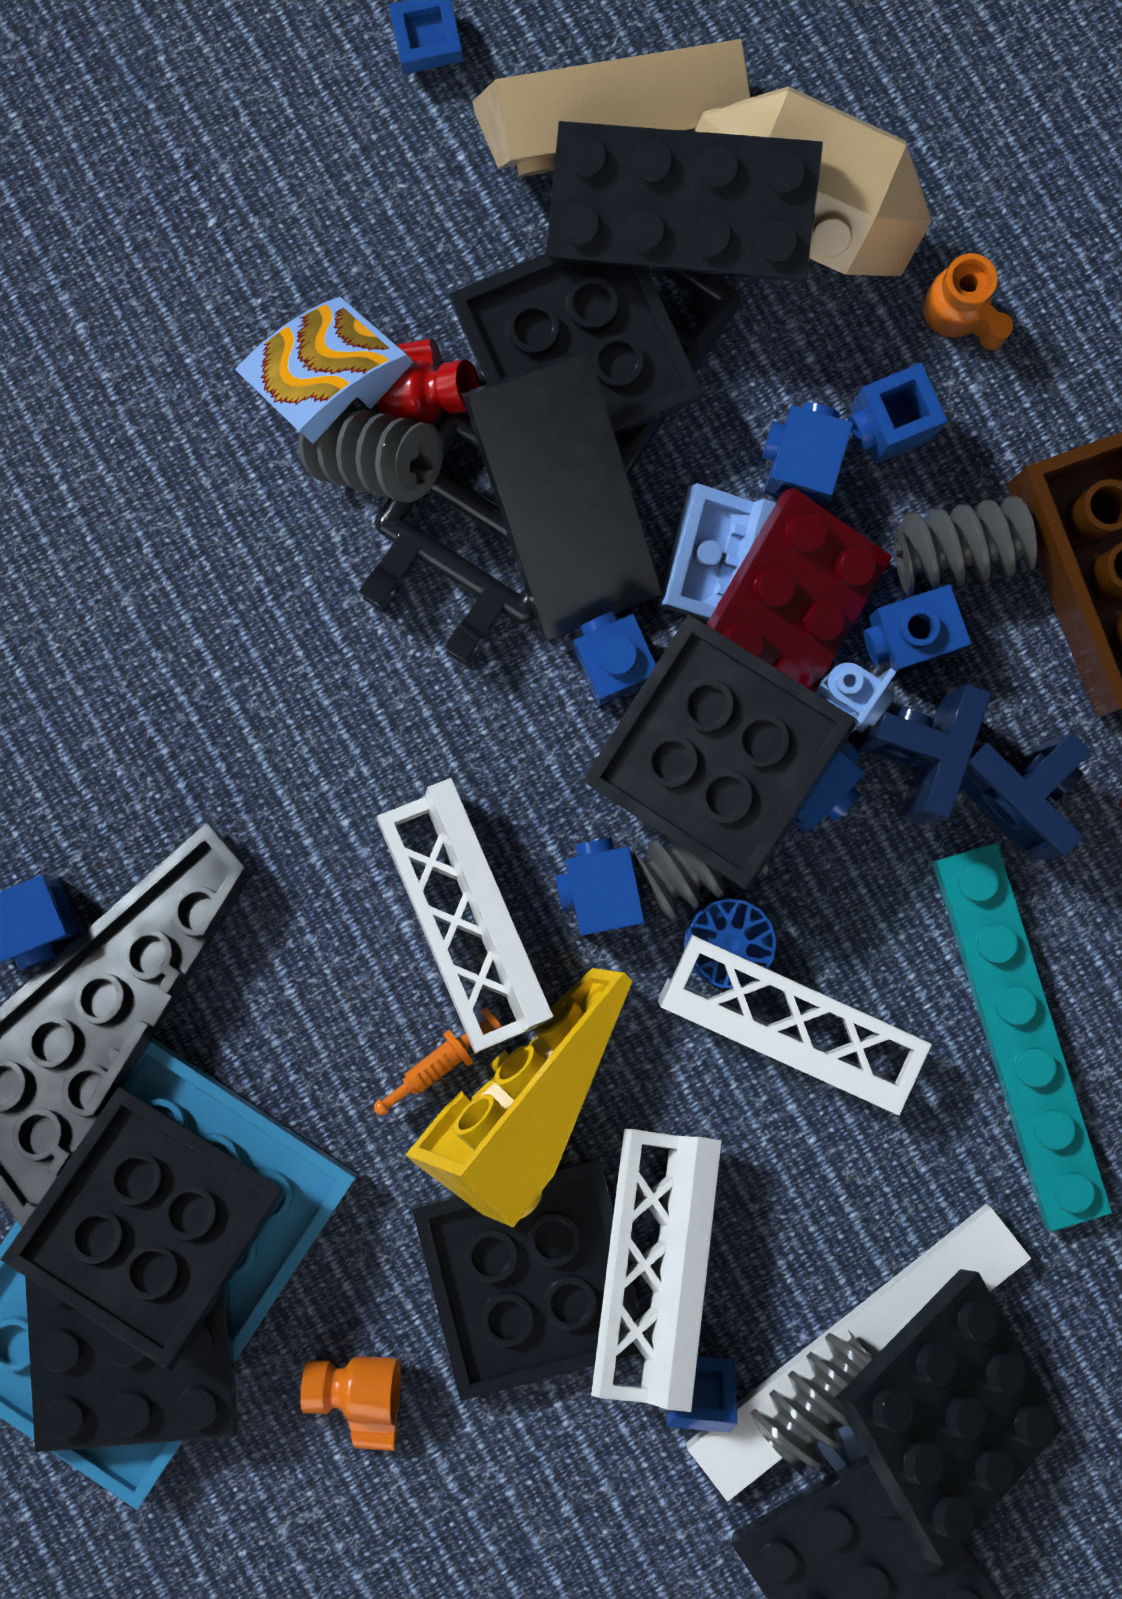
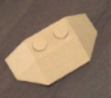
[695,86,932,276]

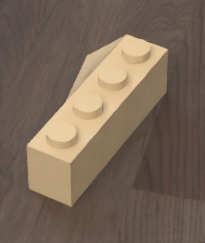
[472,39,751,177]

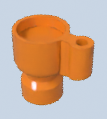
[922,253,1013,350]
[300,1356,401,1451]

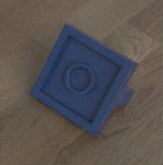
[856,684,991,825]
[959,733,1092,860]

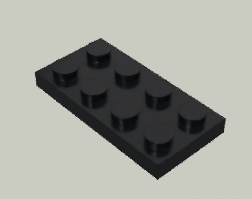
[546,121,823,282]

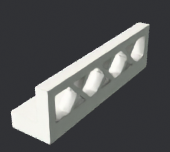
[377,778,553,1054]
[657,935,932,1116]
[591,1129,722,1412]

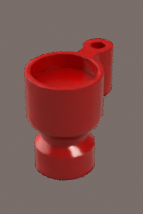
[377,338,480,424]

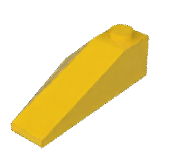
[405,968,632,1227]

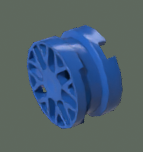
[683,899,777,989]

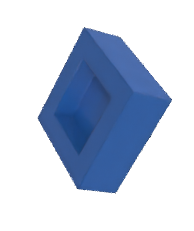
[388,0,463,75]
[667,1356,738,1433]

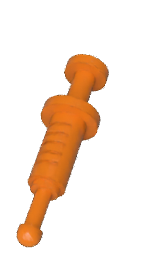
[374,1007,502,1115]

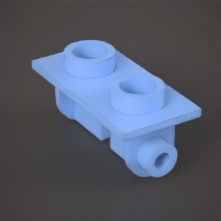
[815,663,896,733]

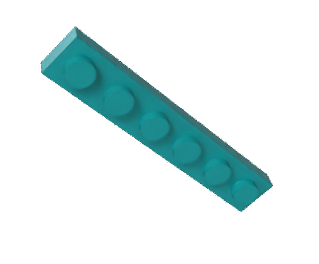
[932,843,1112,1231]

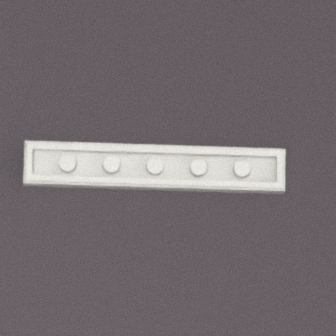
[686,1204,1031,1502]

